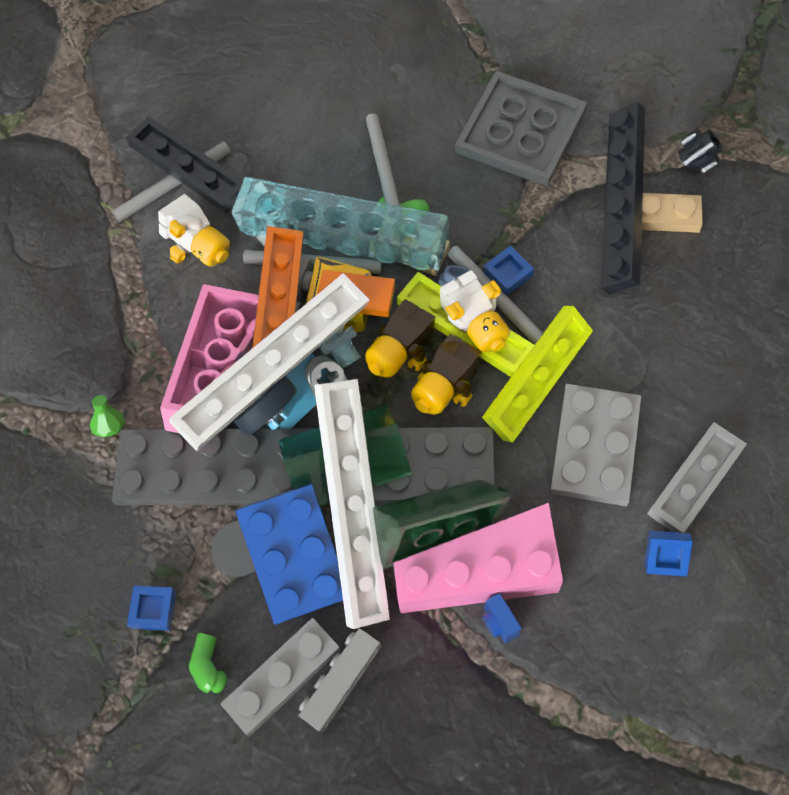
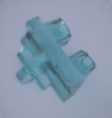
[317,326,361,369]

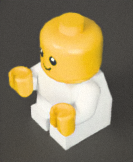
[159,194,230,266]
[440,270,510,352]

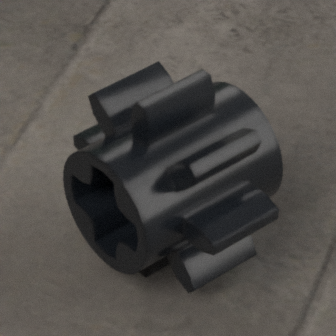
[678,128,723,173]

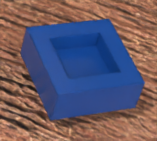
[483,245,534,296]
[644,530,693,576]
[127,586,176,631]
[482,593,522,644]

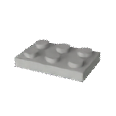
[550,384,641,507]

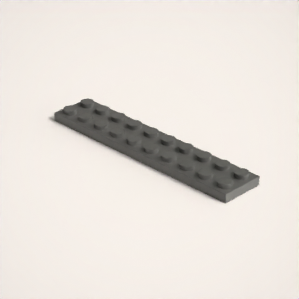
[112,427,495,506]

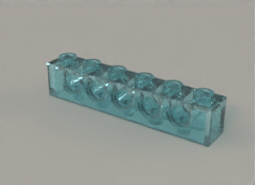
[232,177,449,270]

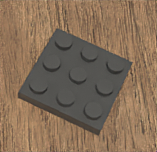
[455,71,588,187]

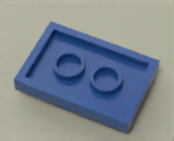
[235,483,343,625]

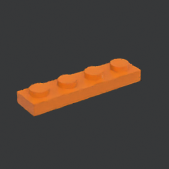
[252,226,303,349]

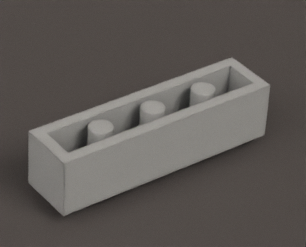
[299,628,382,734]

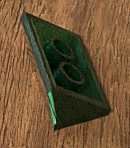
[278,404,412,506]
[372,479,511,569]

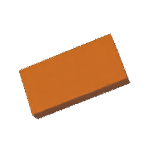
[317,270,395,317]

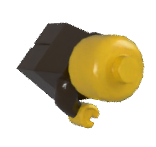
[365,299,436,378]
[411,334,482,415]

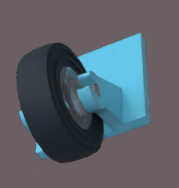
[234,353,329,435]

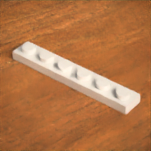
[169,273,369,451]
[314,379,390,629]

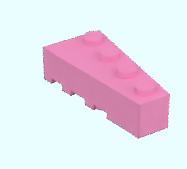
[160,284,259,433]
[393,503,563,613]

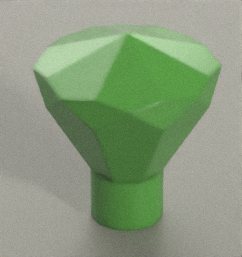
[90,395,126,437]

